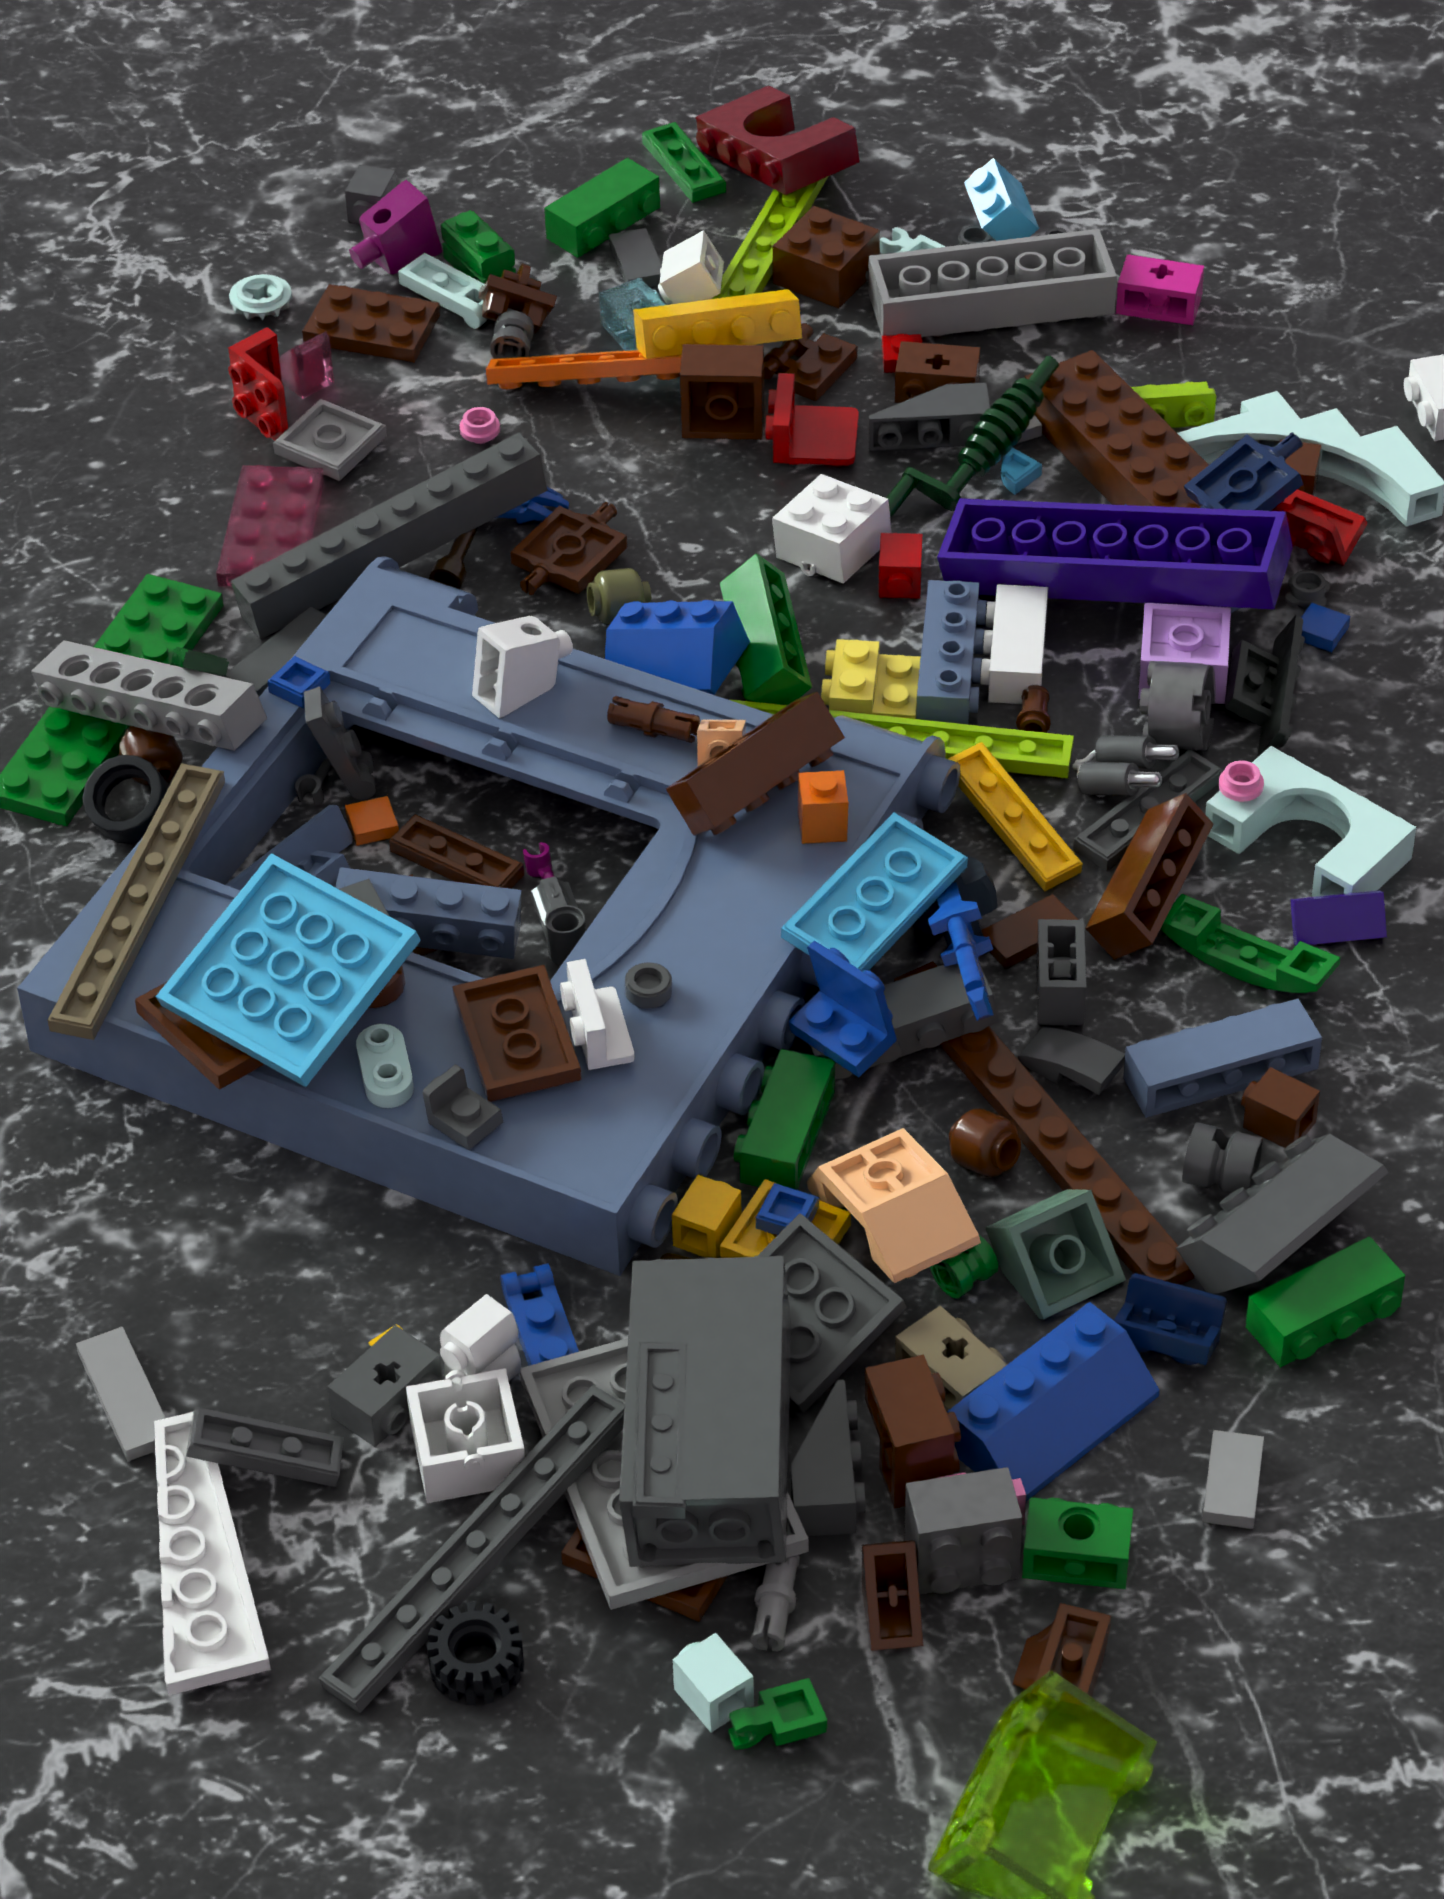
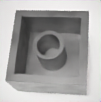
[905,1467,1022,1595]

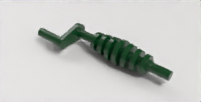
[886,356,1059,519]

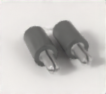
[1073,735,1179,797]

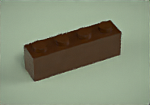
[666,691,845,835]
[1085,793,1214,960]

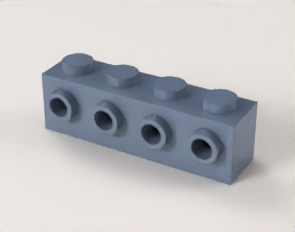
[916,580,987,725]
[336,867,521,959]

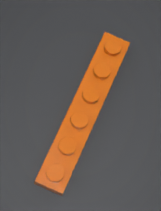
[486,350,682,389]

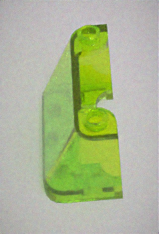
[928,1670,1157,1899]

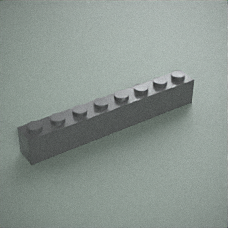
[231,433,548,640]

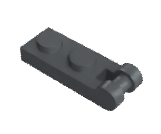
[304,686,376,800]

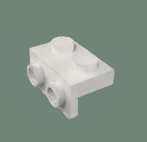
[560,959,634,1070]

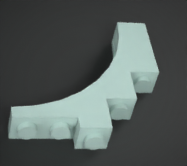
[1178,391,1444,527]

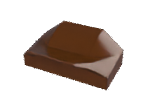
[1013,1603,1111,1713]

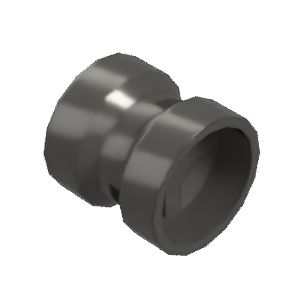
[490,311,534,359]

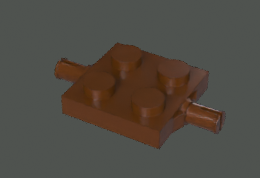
[510,502,627,595]

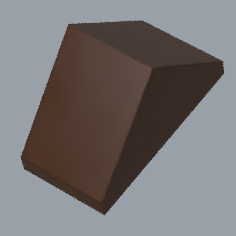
[862,1540,923,1651]

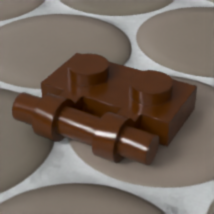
[764,323,858,401]

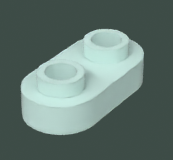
[356,1024,414,1108]

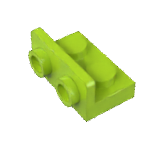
[1131,382,1216,428]

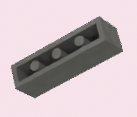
[809,964,1000,1080]

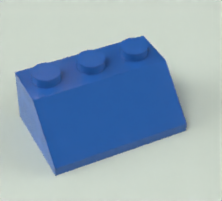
[605,600,750,695]

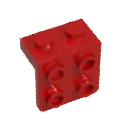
[228,327,288,441]
[765,373,859,466]
[1271,489,1367,566]

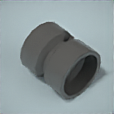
[1182,1122,1264,1194]

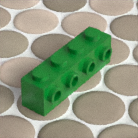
[720,553,812,705]

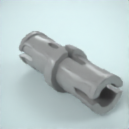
[751,1555,800,1652]

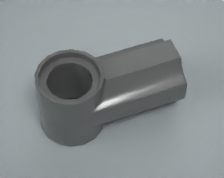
[531,876,586,965]

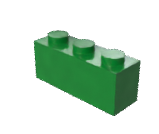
[544,158,660,258]
[734,1049,835,1190]
[1245,1236,1405,1368]

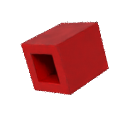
[879,533,923,599]

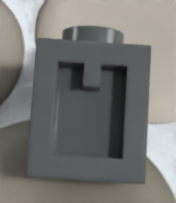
[422,1065,504,1150]

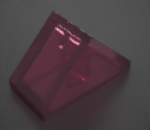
[279,332,334,399]

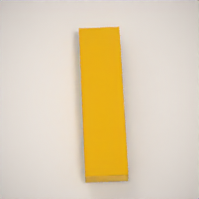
[948,742,1083,892]

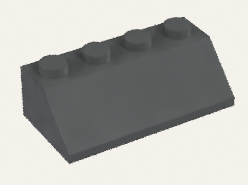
[1176,1134,1389,1295]

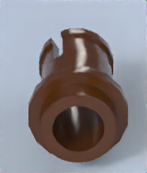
[1016,685,1051,733]

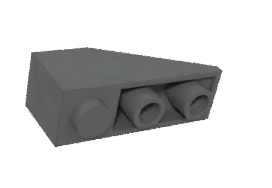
[869,382,990,451]
[791,1380,866,1536]

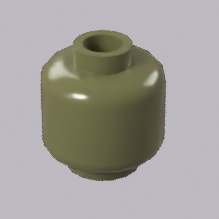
[587,568,651,625]

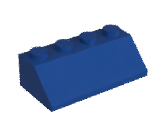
[947,1302,1160,1501]

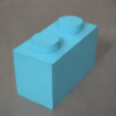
[964,158,1039,241]

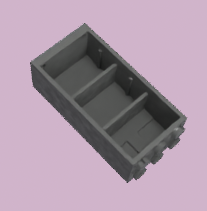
[619,1256,791,1567]

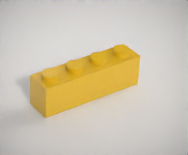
[633,289,802,359]

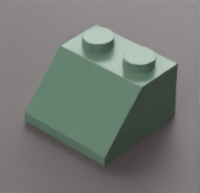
[985,1189,1126,1319]

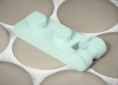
[398,253,487,329]

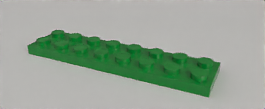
[0,574,224,827]

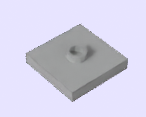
[273,399,387,481]

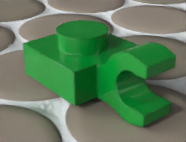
[728,1678,828,1750]

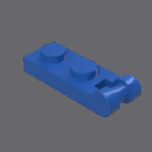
[500,1263,579,1366]

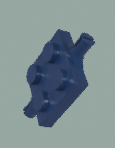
[1184,432,1303,511]

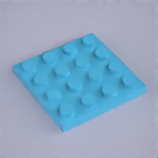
[156,853,421,1087]

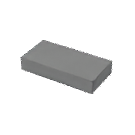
[1202,1430,1264,1529]

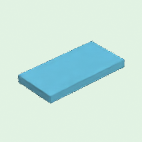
[781,812,968,971]

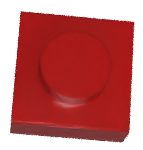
[882,333,922,373]

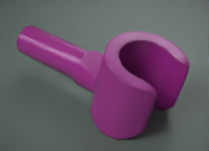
[523,842,555,879]

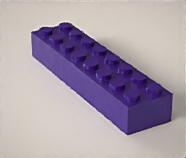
[937,498,1293,609]

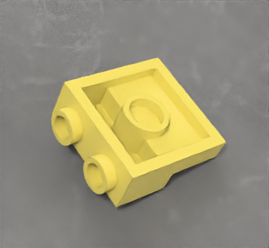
[821,639,921,719]

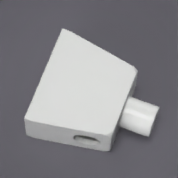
[472,616,573,718]

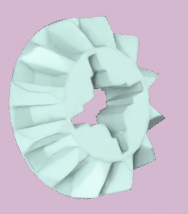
[229,274,292,320]

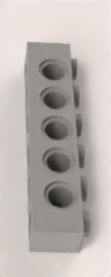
[31,640,267,751]

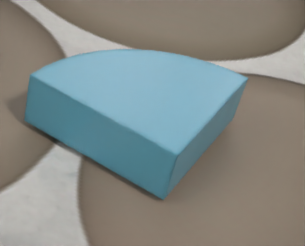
[1001,447,1042,495]

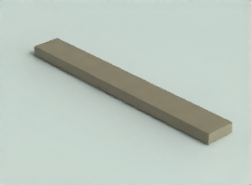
[47,763,225,1040]

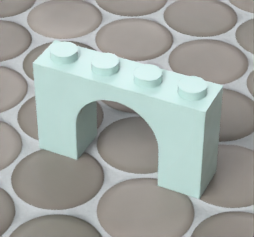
[1205,746,1416,897]

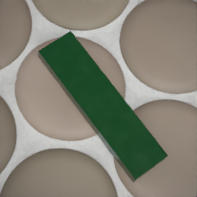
[171,647,229,677]

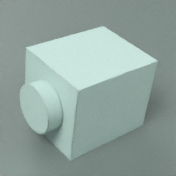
[673,1633,754,1732]

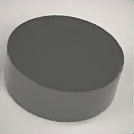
[625,962,672,1008]

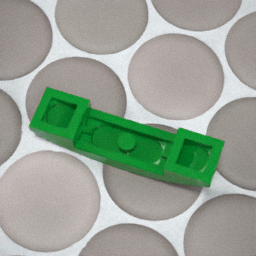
[1160,894,1340,993]

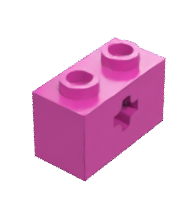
[1116,254,1204,325]

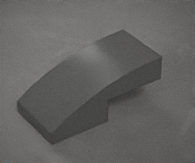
[1018,1027,1125,1095]

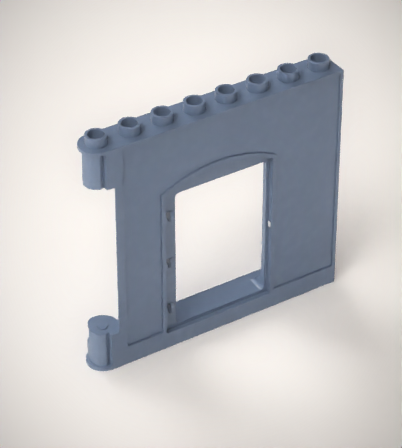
[17,556,960,1276]

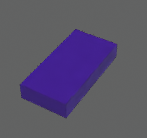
[1290,890,1387,945]

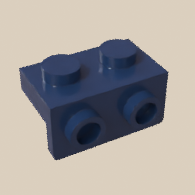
[1114,1273,1227,1365]

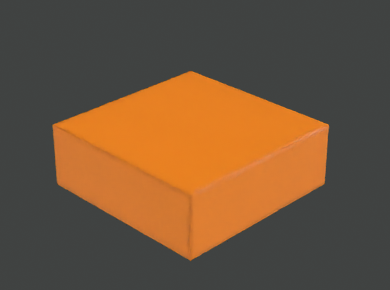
[345,796,399,846]

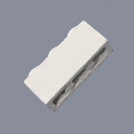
[981,584,1048,704]

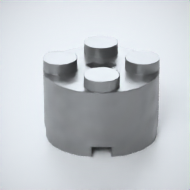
[1140,661,1216,751]

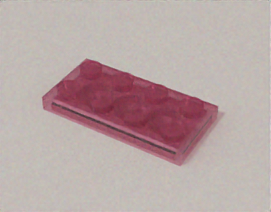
[216,465,324,586]

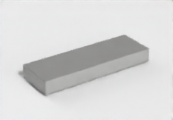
[76,1326,166,1462]

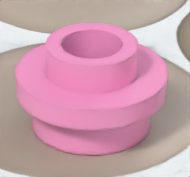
[460,407,500,444]
[1219,761,1264,802]

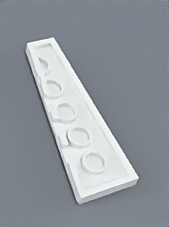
[154,1412,271,1696]

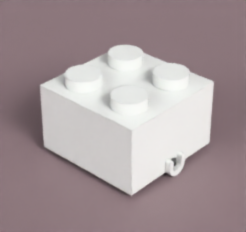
[772,474,891,584]
[406,1368,525,1503]

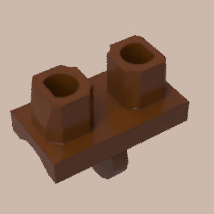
[478,264,557,334]

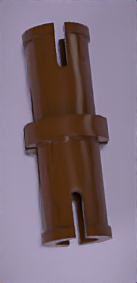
[607,696,700,743]

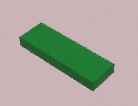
[642,122,726,203]

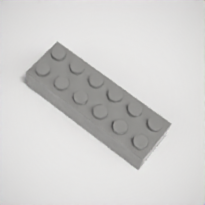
[868,229,1117,337]

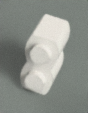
[440,1294,521,1384]

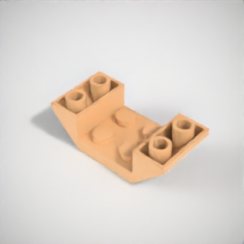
[807,1128,981,1283]

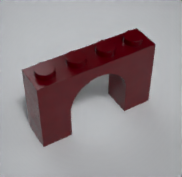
[696,85,860,195]

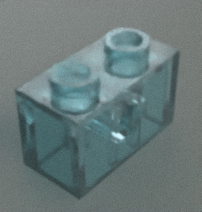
[599,278,666,351]

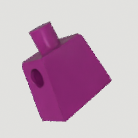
[349,180,443,275]

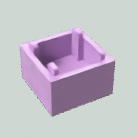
[1138,603,1231,704]

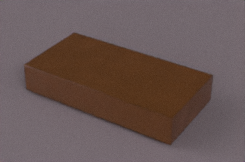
[982,894,1079,969]

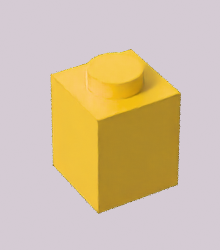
[672,1175,742,1258]

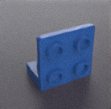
[788,941,897,1077]

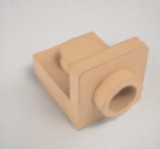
[697,720,746,766]

